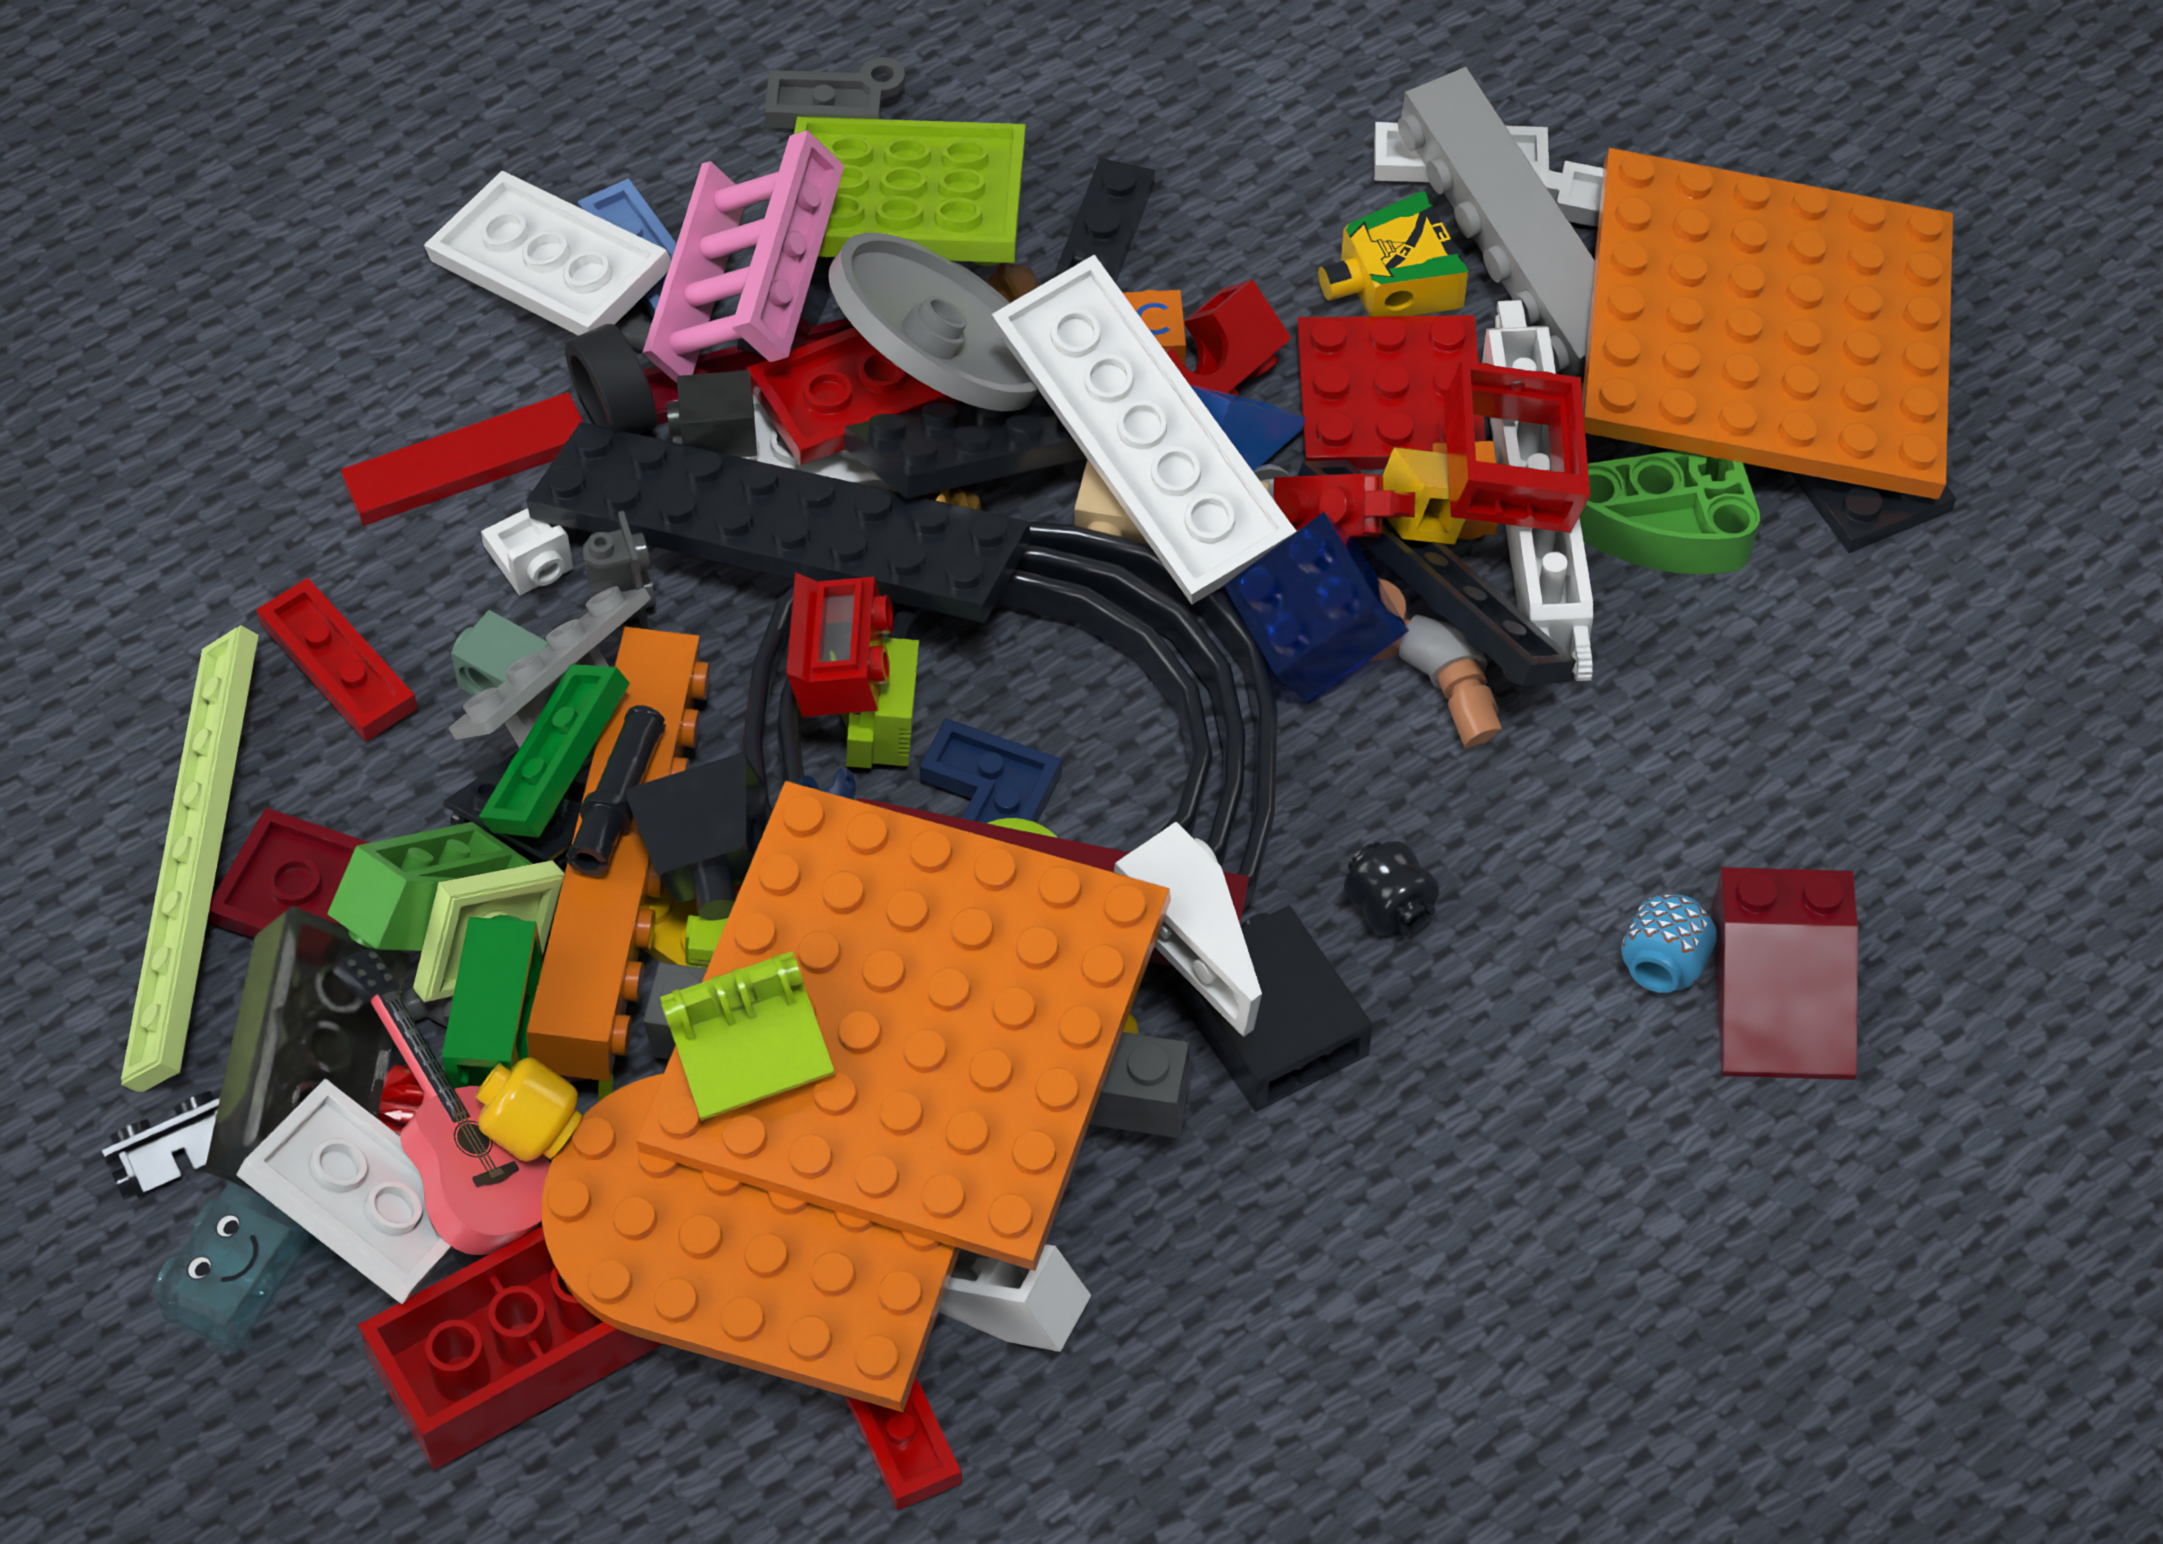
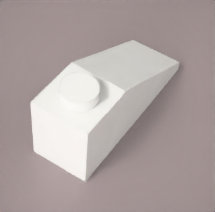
[1114,822,1262,1037]
[939,1244,1091,1352]

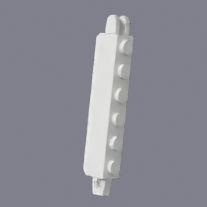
[1482,300,1593,681]

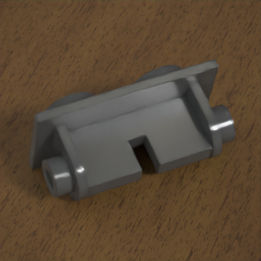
[583,511,656,630]

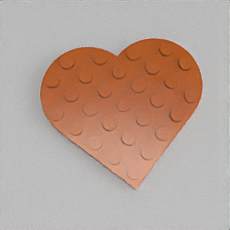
[541,1074,961,1412]

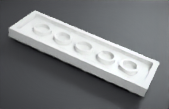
[991,255,1297,604]

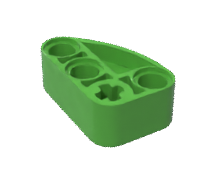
[1579,451,1760,574]

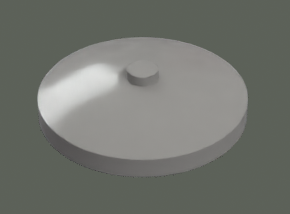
[829,233,1040,411]

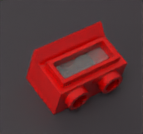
[786,572,894,717]

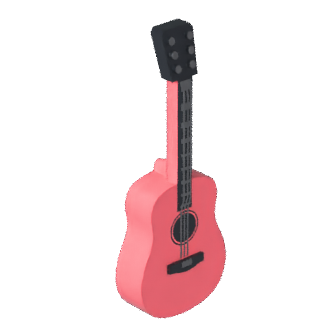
[333,949,550,1255]

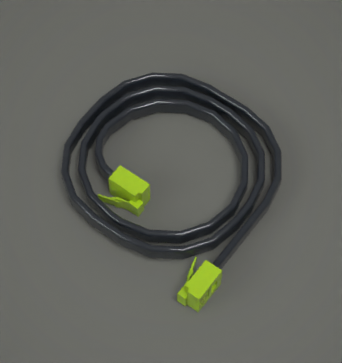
[685,521,1278,984]

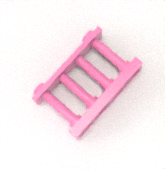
[642,130,845,383]

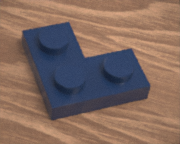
[919,718,1062,823]

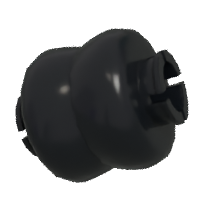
[1344,841,1439,936]

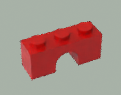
[1164,279,1291,396]

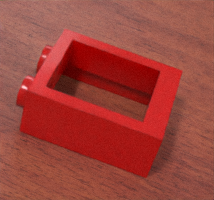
[1444,361,1590,533]

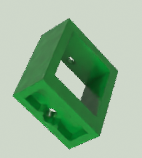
[441,915,544,1089]

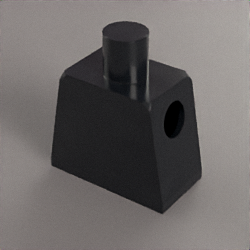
[625,752,766,921]

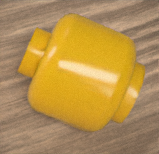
[475,1057,582,1162]

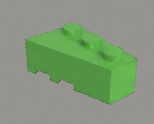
[327,822,562,951]

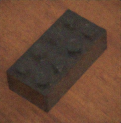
[204,906,410,1191]

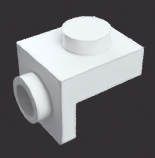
[481,508,573,596]

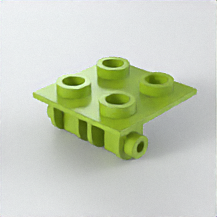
[660,951,835,1121]

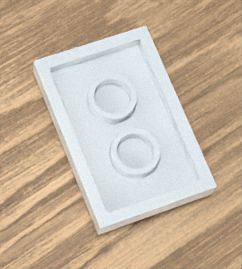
[237,1079,453,1305]

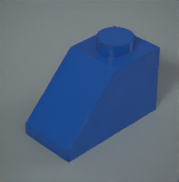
[1190,385,1306,471]

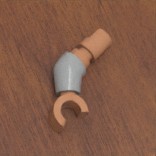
[1350,578,1502,749]

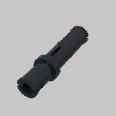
[566,705,666,876]

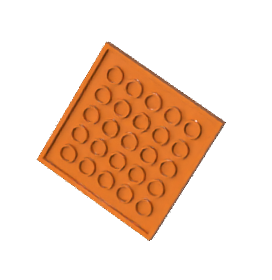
[1582,148,1953,500]
[636,781,1171,1271]

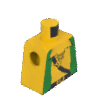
[1318,191,1468,316]

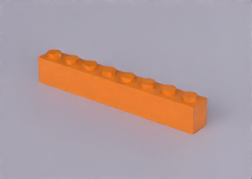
[527,627,710,1082]

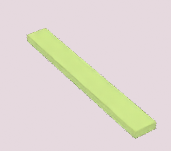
[121,625,259,1092]

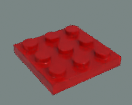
[1297,315,1486,470]

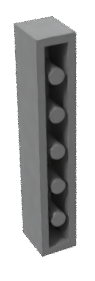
[1398,67,1595,384]

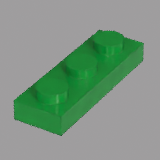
[479,664,630,837]

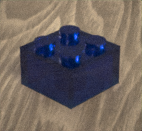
[1224,512,1409,704]

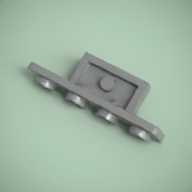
[449,586,651,748]

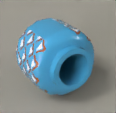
[1621,895,1717,993]

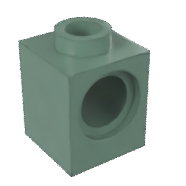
[451,610,549,696]

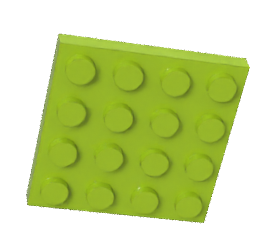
[794,117,1025,266]

